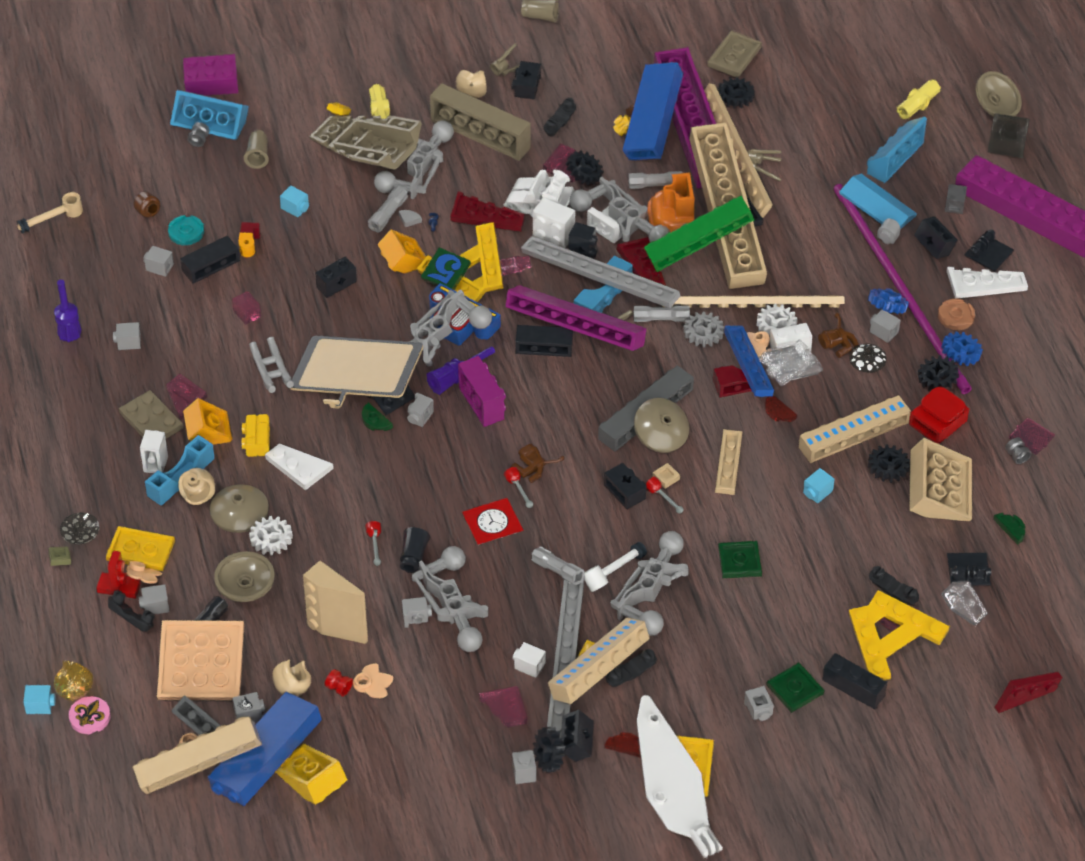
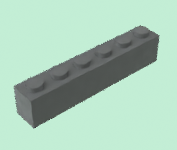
[598,365,694,452]

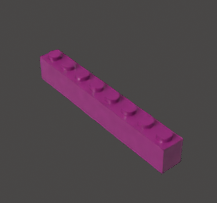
[505,285,647,351]

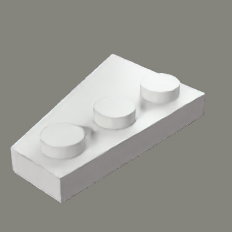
[265,444,334,490]

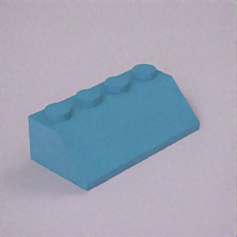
[170,90,249,140]
[867,117,927,183]

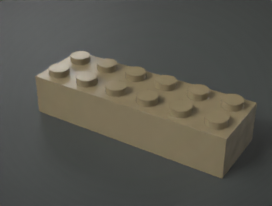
[430,83,531,161]

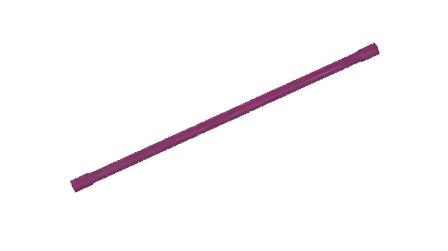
[833,184,972,394]

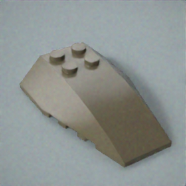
[309,116,422,170]

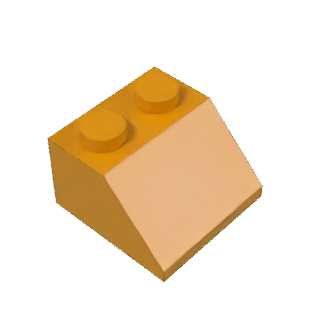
[377,229,426,274]
[183,398,232,445]

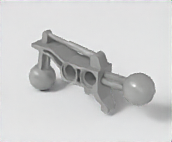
[374,121,454,199]
[569,177,670,242]
[410,290,492,367]
[611,531,689,636]
[412,546,488,652]

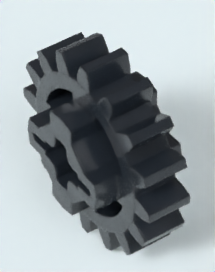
[717,77,755,109]
[565,150,604,186]
[917,355,959,391]
[868,444,910,483]
[533,727,565,773]

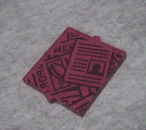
[1009,418,1055,455]

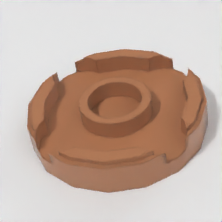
[938,299,975,330]

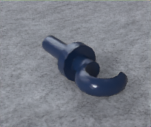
[429,213,439,232]

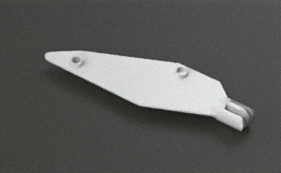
[637,695,722,858]

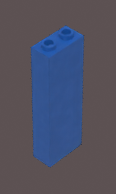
[623,62,683,160]
[208,692,322,806]

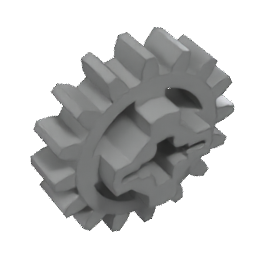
[684,311,724,348]

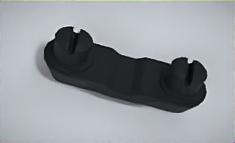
[543,97,577,136]
[869,566,919,606]
[108,590,155,632]
[606,649,657,687]

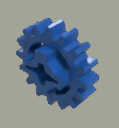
[868,288,908,314]
[941,331,983,366]

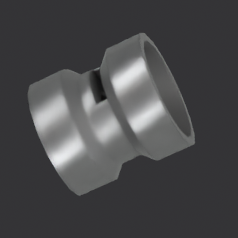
[188,122,210,147]
[1005,437,1032,464]

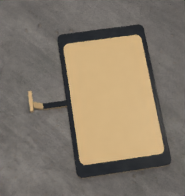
[290,336,423,409]

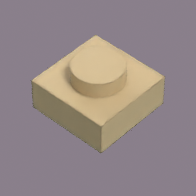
[652,463,680,489]

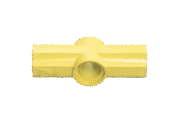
[897,79,941,120]
[369,84,390,119]

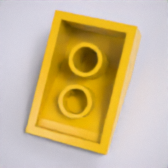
[275,744,347,805]

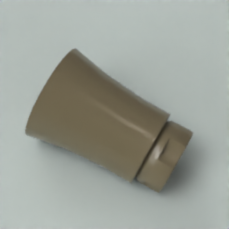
[521,0,559,23]
[244,130,269,168]

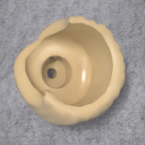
[456,70,486,98]
[178,468,215,505]
[272,660,311,697]

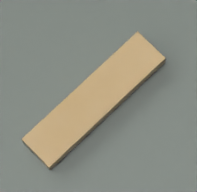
[715,429,743,495]

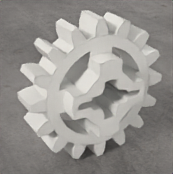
[756,304,797,335]
[249,516,293,555]

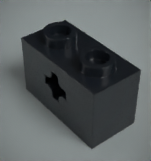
[512,61,541,100]
[914,216,958,259]
[568,222,598,259]
[315,256,357,298]
[604,462,647,509]
[561,710,594,762]

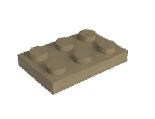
[707,31,762,78]
[119,390,184,439]

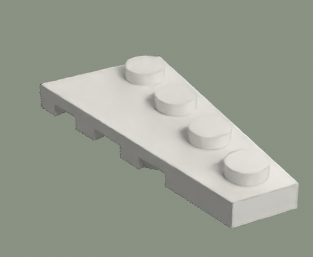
[947,267,1028,299]

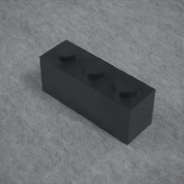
[180,236,240,284]
[515,325,573,357]
[822,653,888,710]

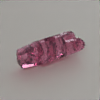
[500,256,531,276]

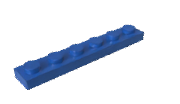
[724,326,774,397]

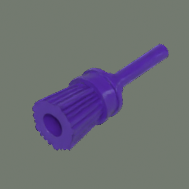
[54,280,82,342]
[426,346,495,395]

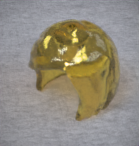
[54,660,94,700]

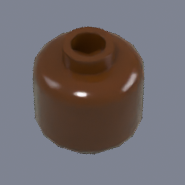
[134,191,160,218]

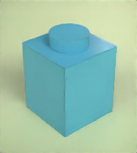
[280,186,309,217]
[803,468,835,504]
[23,685,56,714]

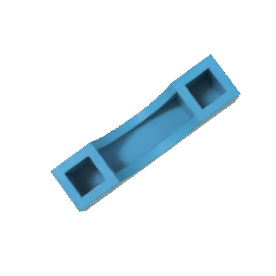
[574,256,633,313]
[145,435,215,506]

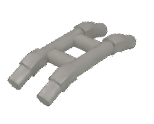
[249,337,294,393]

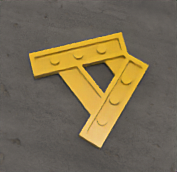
[417,222,504,303]
[849,590,950,680]

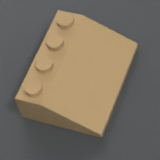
[910,438,972,521]
[303,561,368,644]

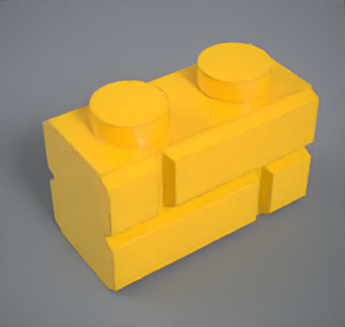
[242,414,270,457]

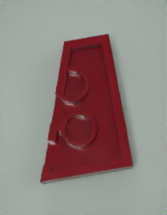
[994,672,1063,714]

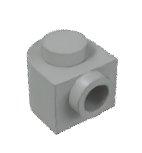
[877,219,900,244]

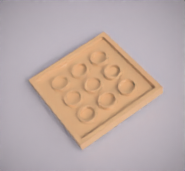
[157,620,244,700]

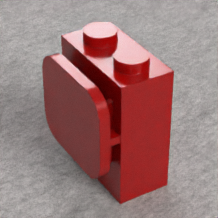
[909,387,970,444]

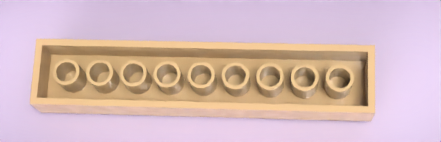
[690,123,767,289]

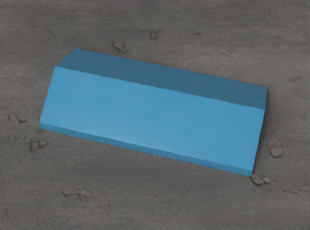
[839,174,917,230]

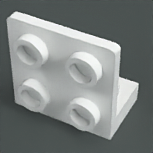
[587,206,626,243]

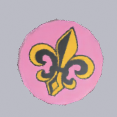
[69,696,111,734]

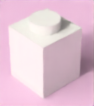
[513,642,546,678]

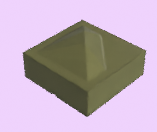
[48,547,71,566]

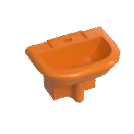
[647,173,695,232]

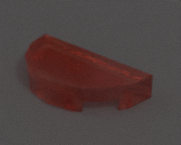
[765,395,797,422]
[604,732,641,758]

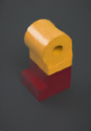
[238,222,261,257]

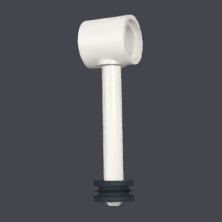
[584,542,647,592]

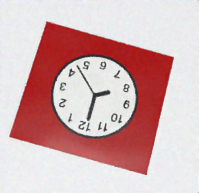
[462,498,524,545]

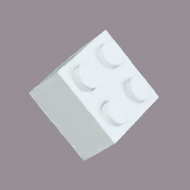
[533,197,575,248]

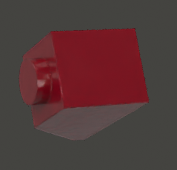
[713,365,752,398]

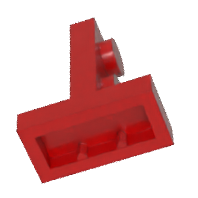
[96,550,141,599]

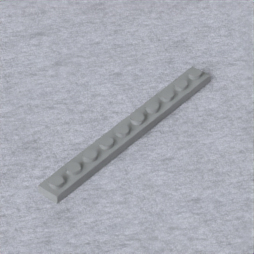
[521,236,680,308]
[547,579,584,738]

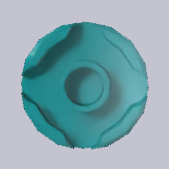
[168,215,204,245]

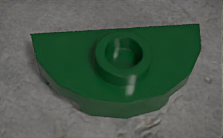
[362,402,393,431]
[993,513,1025,545]

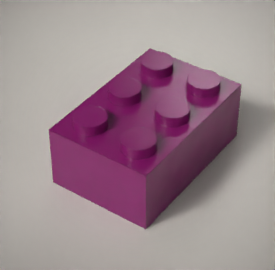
[183,54,238,96]
[458,356,506,427]

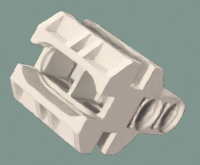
[504,170,574,217]

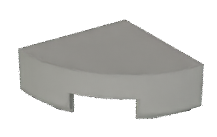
[398,210,422,227]

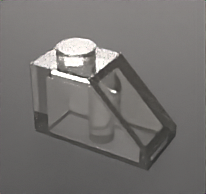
[941,581,988,625]

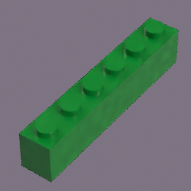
[644,195,754,272]

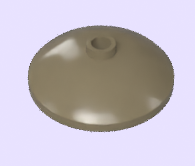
[976,71,1022,120]
[634,398,689,453]
[210,484,269,533]
[214,552,275,602]

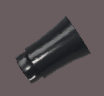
[400,527,431,573]

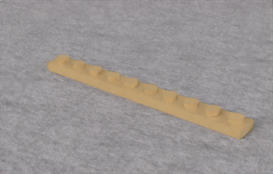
[704,83,772,218]
[662,296,844,308]

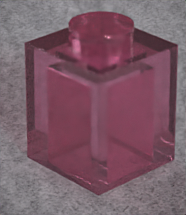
[232,291,261,325]

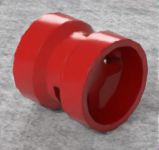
[325,669,353,697]

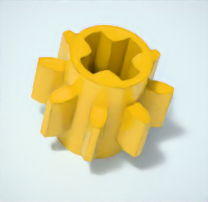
[613,115,631,137]

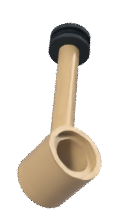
[17,192,83,234]

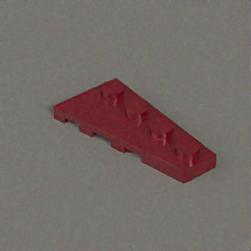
[450,191,525,232]
[616,237,666,286]

